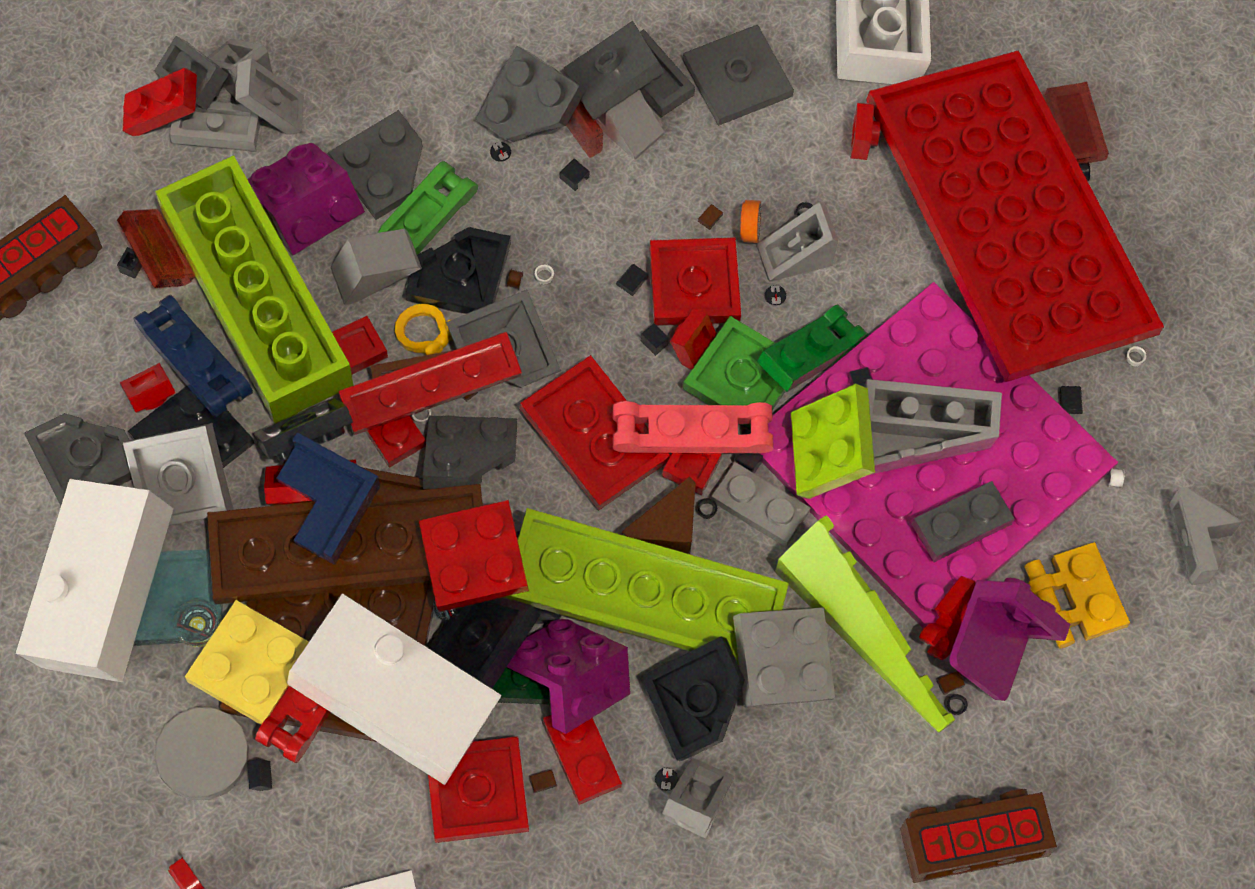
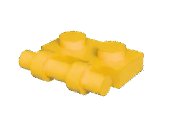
[1024,542,1130,649]

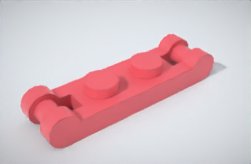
[613,401,774,453]

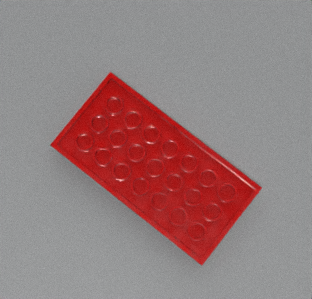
[866,50,1164,382]

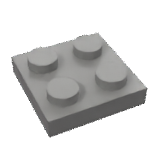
[123,423,234,525]
[733,608,835,708]

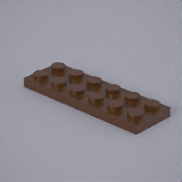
[207,484,483,605]

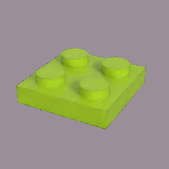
[791,384,875,499]

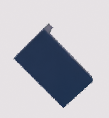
[276,433,381,565]

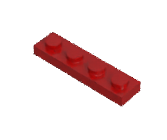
[339,332,522,435]

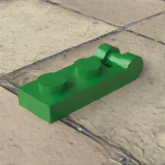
[757,304,869,392]

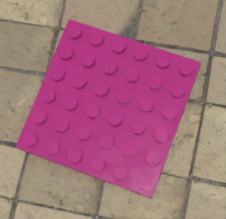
[760,282,1118,629]

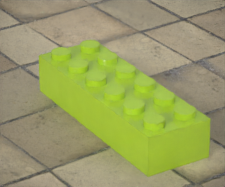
[155,155,354,423]

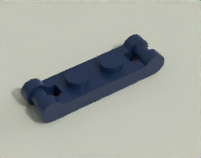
[133,295,253,418]

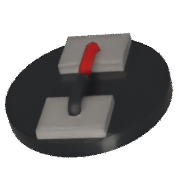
[490,142,511,162]
[765,285,786,306]
[655,768,678,791]

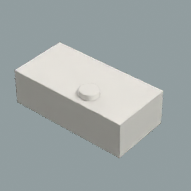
[836,0,931,84]
[16,479,174,682]
[287,594,502,785]

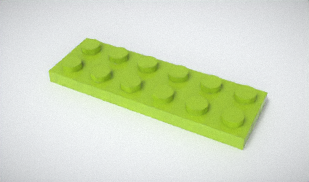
[505,508,789,665]

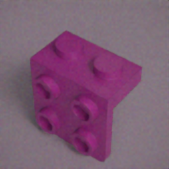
[247,143,365,255]
[950,578,1071,701]
[507,619,631,734]

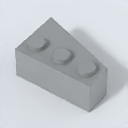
[864,379,1002,475]

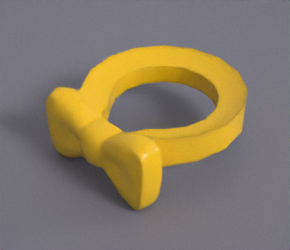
[395,304,453,355]

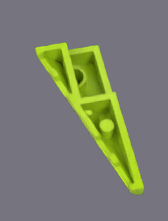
[775,515,955,733]

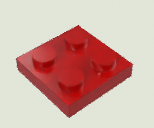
[649,237,741,325]
[419,500,529,612]
[428,736,529,843]

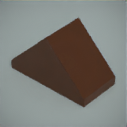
[622,477,696,554]

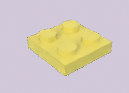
[185,600,309,724]

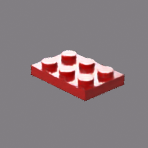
[520,355,670,511]

